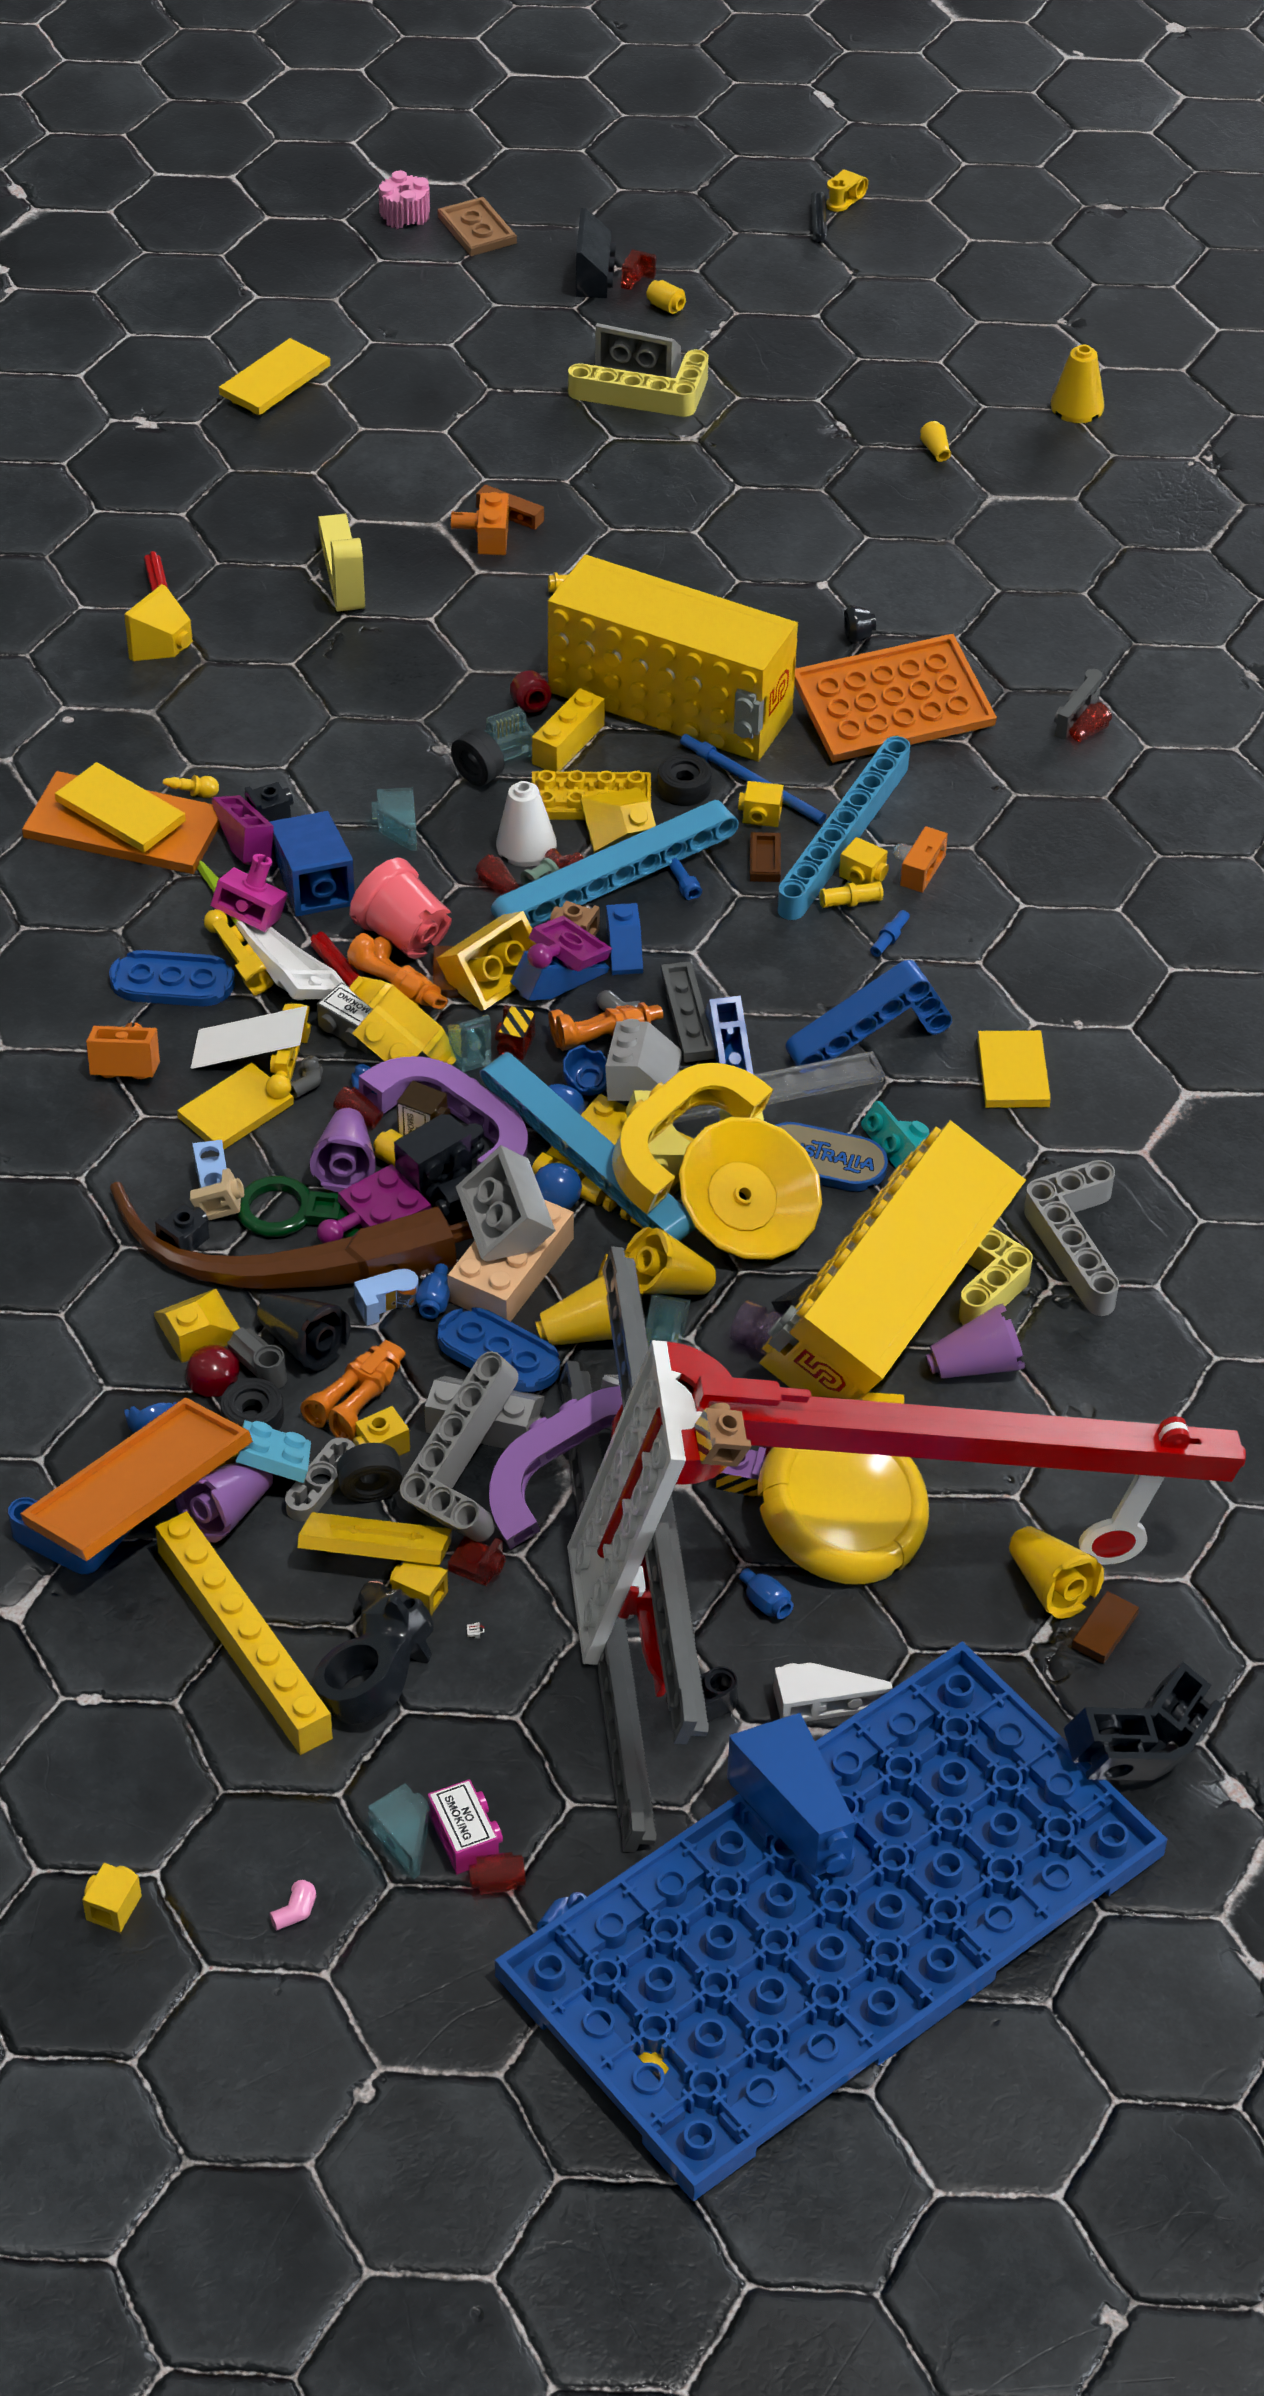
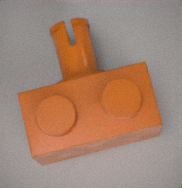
[451,492,509,555]
[86,1022,160,1079]

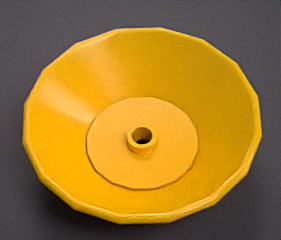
[679,1117,822,1260]

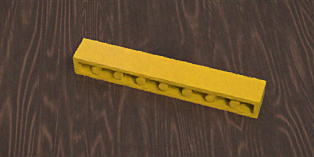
[155,1511,333,1755]

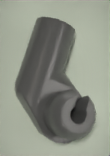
[596,990,640,1012]
[290,1056,323,1099]

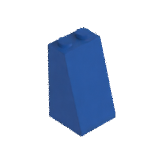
[270,811,355,917]
[727,1713,855,1876]

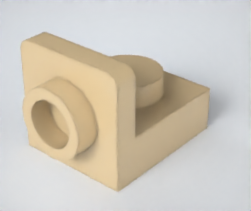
[190,1168,244,1220]

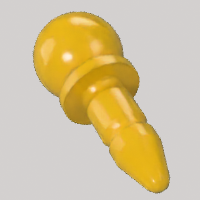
[163,775,219,798]

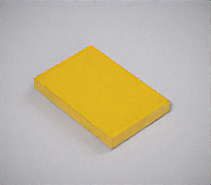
[977,1030,1051,1108]
[177,1062,294,1149]

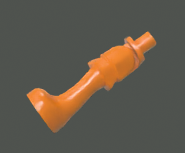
[347,933,448,1009]
[548,1002,663,1051]
[300,1340,406,1441]

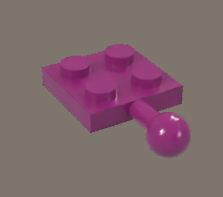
[527,915,612,971]
[317,1164,431,1243]

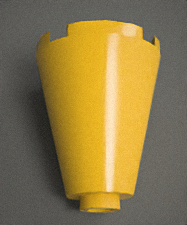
[1051,345,1104,423]
[625,1227,716,1295]
[535,1275,613,1346]
[1009,1526,1104,1619]

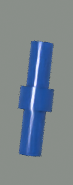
[870,910,910,957]

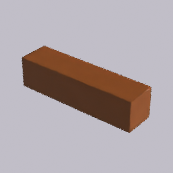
[476,485,544,530]

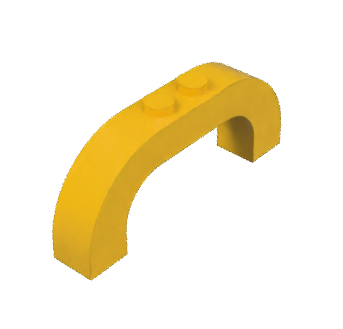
[612,1063,774,1214]

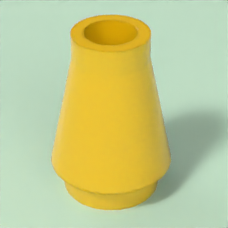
[920,421,951,462]

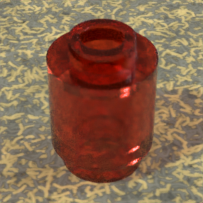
[469,1852,526,1895]

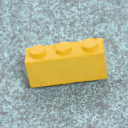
[532,688,605,772]

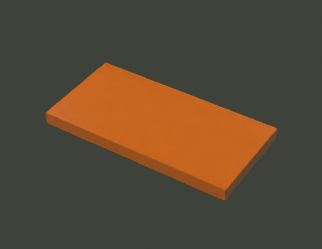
[22,771,221,875]
[20,1397,253,1561]

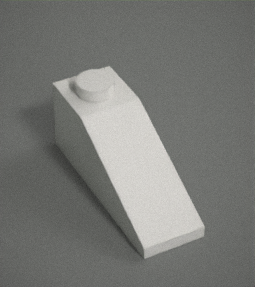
[773,1663,893,1722]

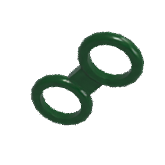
[236,1176,359,1238]

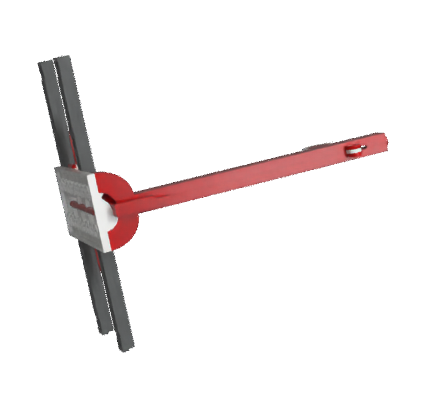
[558,1246,1246,1852]

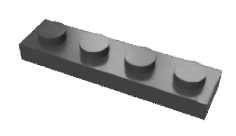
[661,961,716,1062]

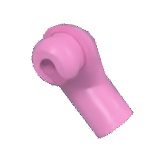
[269,1880,316,1931]

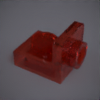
[621,249,657,290]
[448,1537,506,1586]

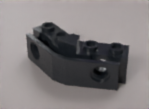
[1063,1661,1221,1780]

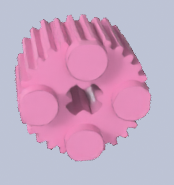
[378,170,430,229]

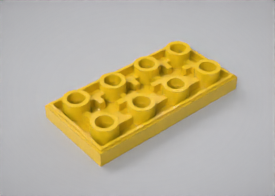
[219,338,330,415]
[55,762,186,853]
[532,770,651,820]

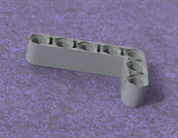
[1024,1160,1119,1316]
[400,1351,518,1542]

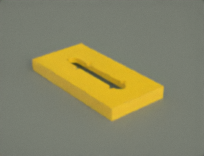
[297,1512,452,1565]

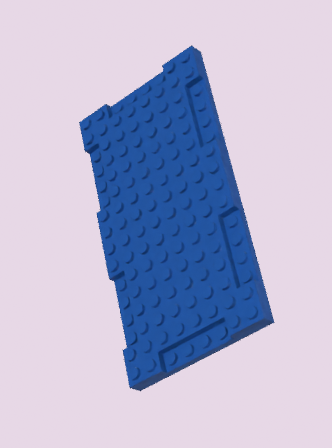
[495,1641,1168,2202]

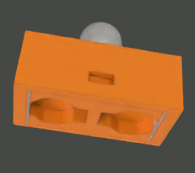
[892,826,948,893]

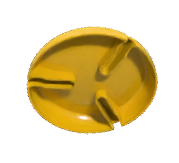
[757,1447,929,1584]

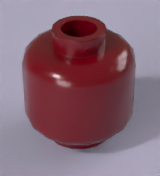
[510,670,552,713]

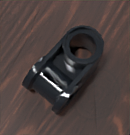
[665,1666,738,1722]

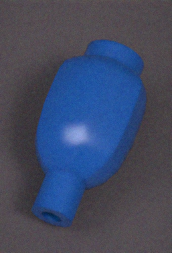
[416,1264,450,1319]
[739,1568,794,1619]

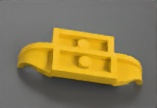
[349,976,457,1065]

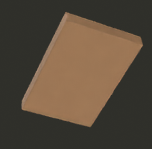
[438,197,517,256]

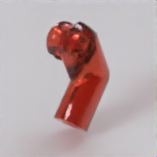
[545,848,584,869]

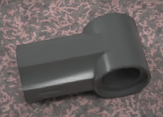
[227,1327,287,1389]

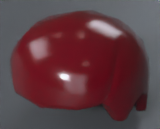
[186,1345,239,1397]

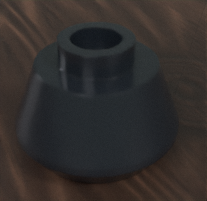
[844,605,876,644]

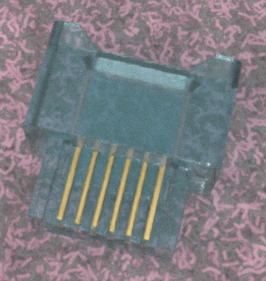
[483,707,534,761]

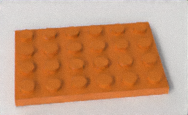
[794,634,997,763]

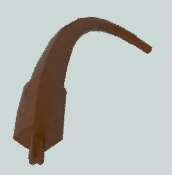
[110,1182,474,1289]

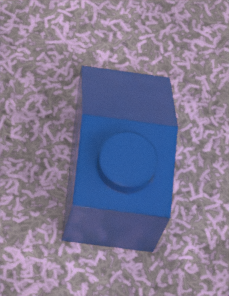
[606,903,643,975]

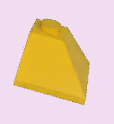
[124,584,193,661]
[580,787,656,854]
[154,1289,240,1363]

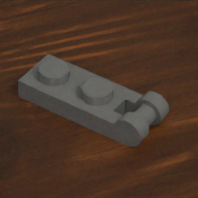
[1054,669,1103,740]

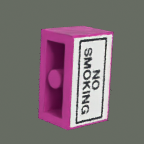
[428,1779,503,1875]

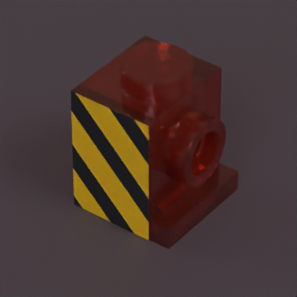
[495,1005,535,1060]

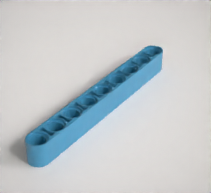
[777,736,910,920]
[490,800,739,927]
[480,1052,696,1241]

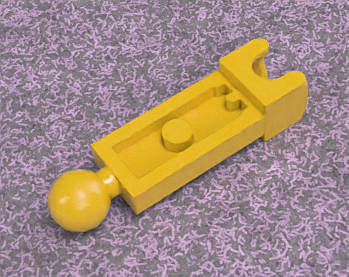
[204,909,274,996]
[266,1004,311,1099]

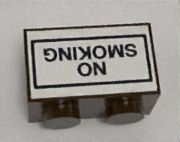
[397,1081,450,1136]

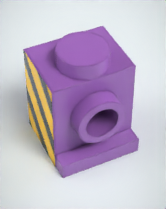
[716,1447,766,1497]

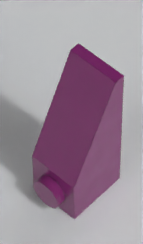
[212,795,274,865]

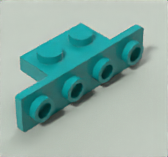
[861,1101,929,1168]

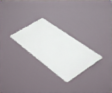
[191,1006,307,1069]

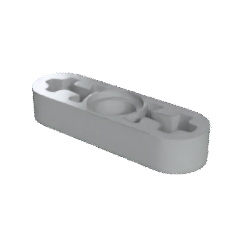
[285,1437,355,1521]

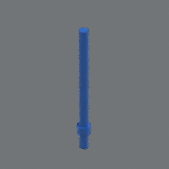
[680,734,827,825]

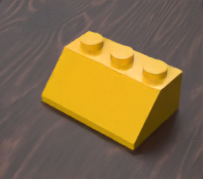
[436,911,536,1011]

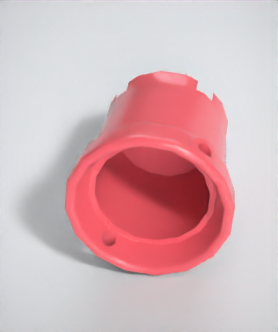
[349,857,452,959]

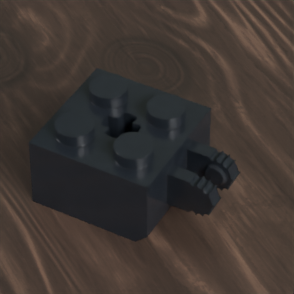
[394,1114,484,1203]

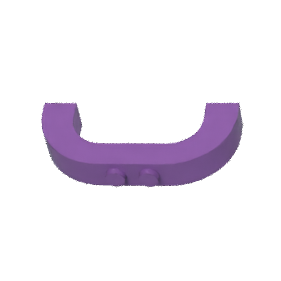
[359,1056,528,1166]
[489,1386,622,1549]

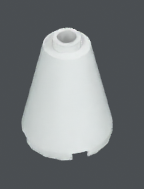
[496,781,557,867]

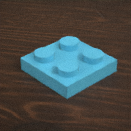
[236,1420,311,1483]

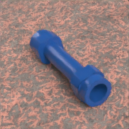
[667,847,702,900]

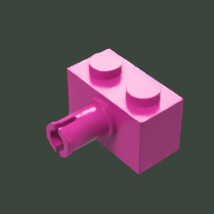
[210,854,288,932]

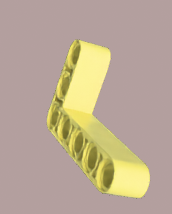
[568,349,709,417]
[318,513,365,612]
[959,1227,1033,1325]

